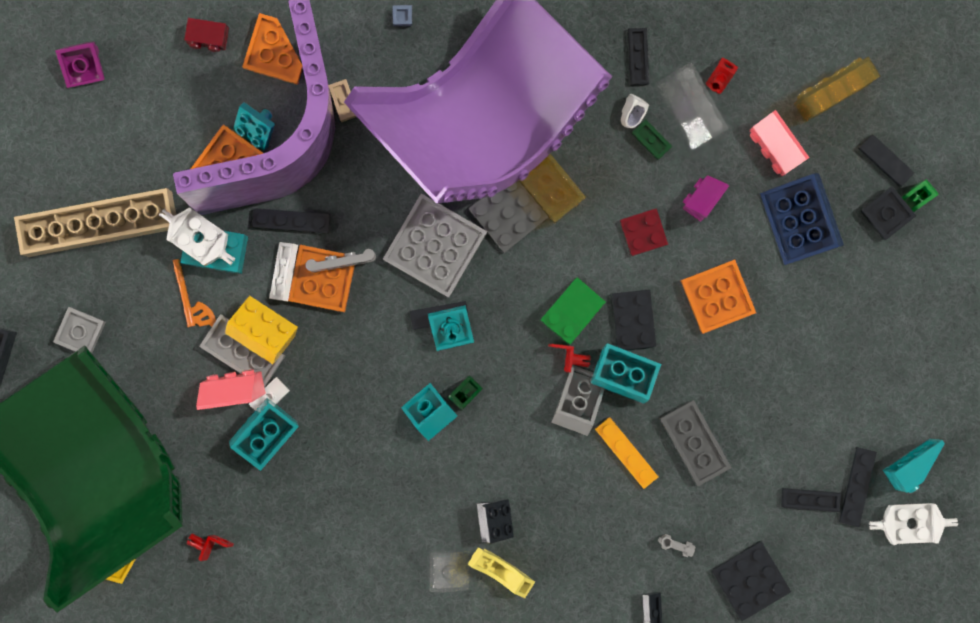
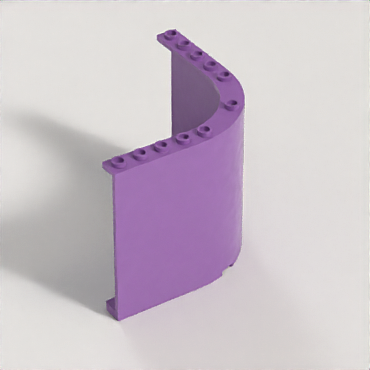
[173,0,335,215]
[344,0,612,204]

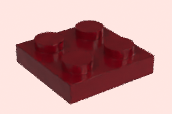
[620,208,668,256]

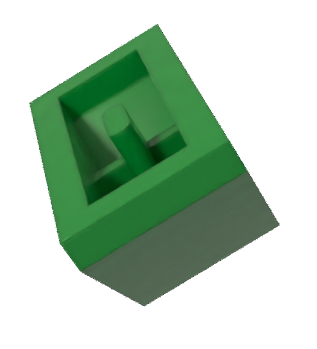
[902,179,939,212]

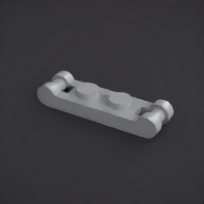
[306,249,376,272]

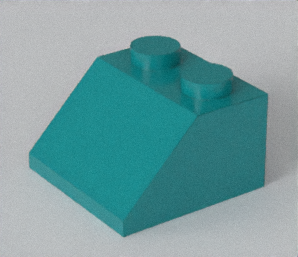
[401,383,457,441]

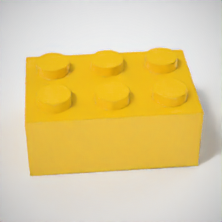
[225,296,298,365]

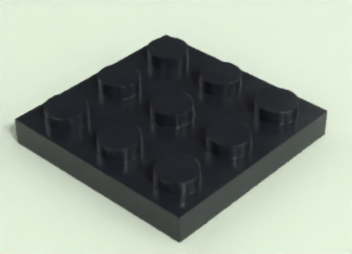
[711,541,791,621]

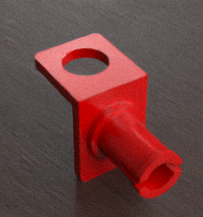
[705,57,738,94]
[548,344,591,373]
[187,533,234,561]

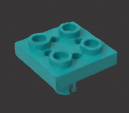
[233,102,275,152]
[428,305,474,351]

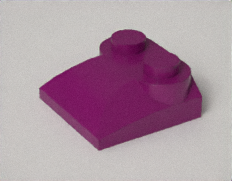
[55,42,105,88]

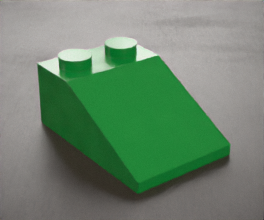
[540,277,606,345]

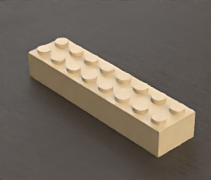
[14,188,176,257]

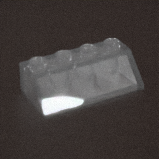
[655,62,728,151]

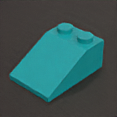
[883,439,945,493]

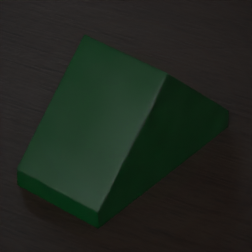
[448,375,483,410]

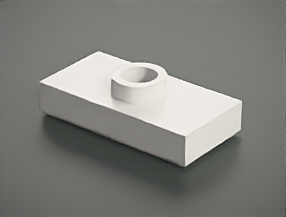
[249,377,290,410]

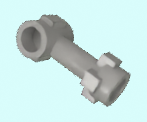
[658,534,695,557]

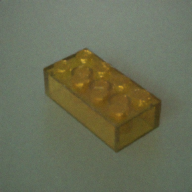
[794,56,880,123]
[519,154,586,224]

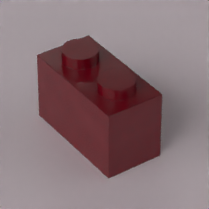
[184,18,229,52]

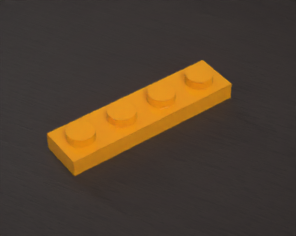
[595,417,659,489]

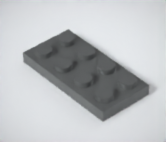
[659,400,731,486]

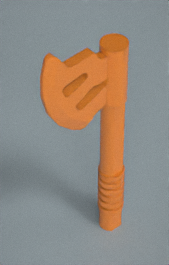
[173,259,216,327]

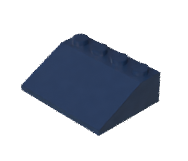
[760,173,844,265]

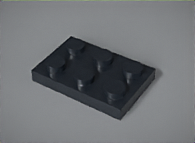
[612,290,656,350]

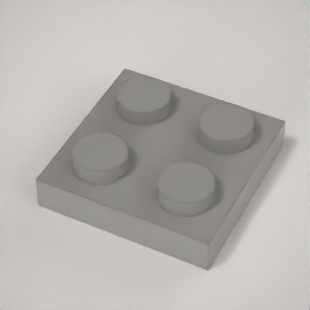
[53,307,106,353]

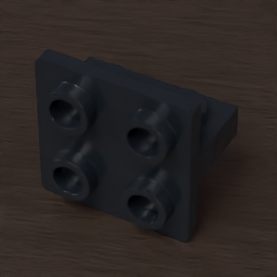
[477,499,514,544]

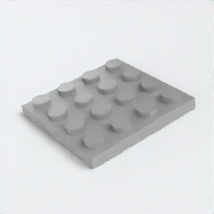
[383,194,487,298]

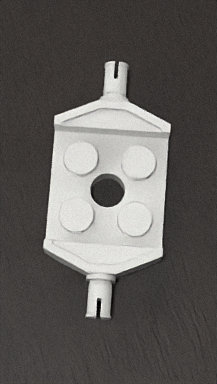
[159,208,235,266]
[869,503,958,545]

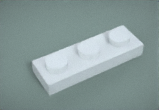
[269,242,298,301]

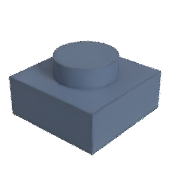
[393,5,412,26]

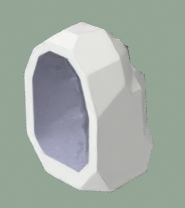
[621,94,649,128]

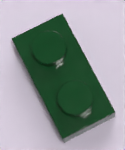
[632,119,672,160]

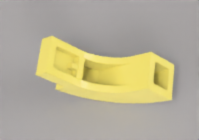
[468,547,535,598]

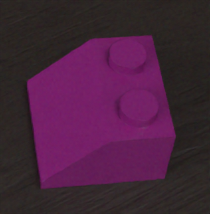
[683,175,729,222]

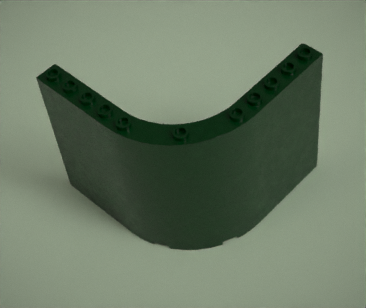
[0,345,183,613]

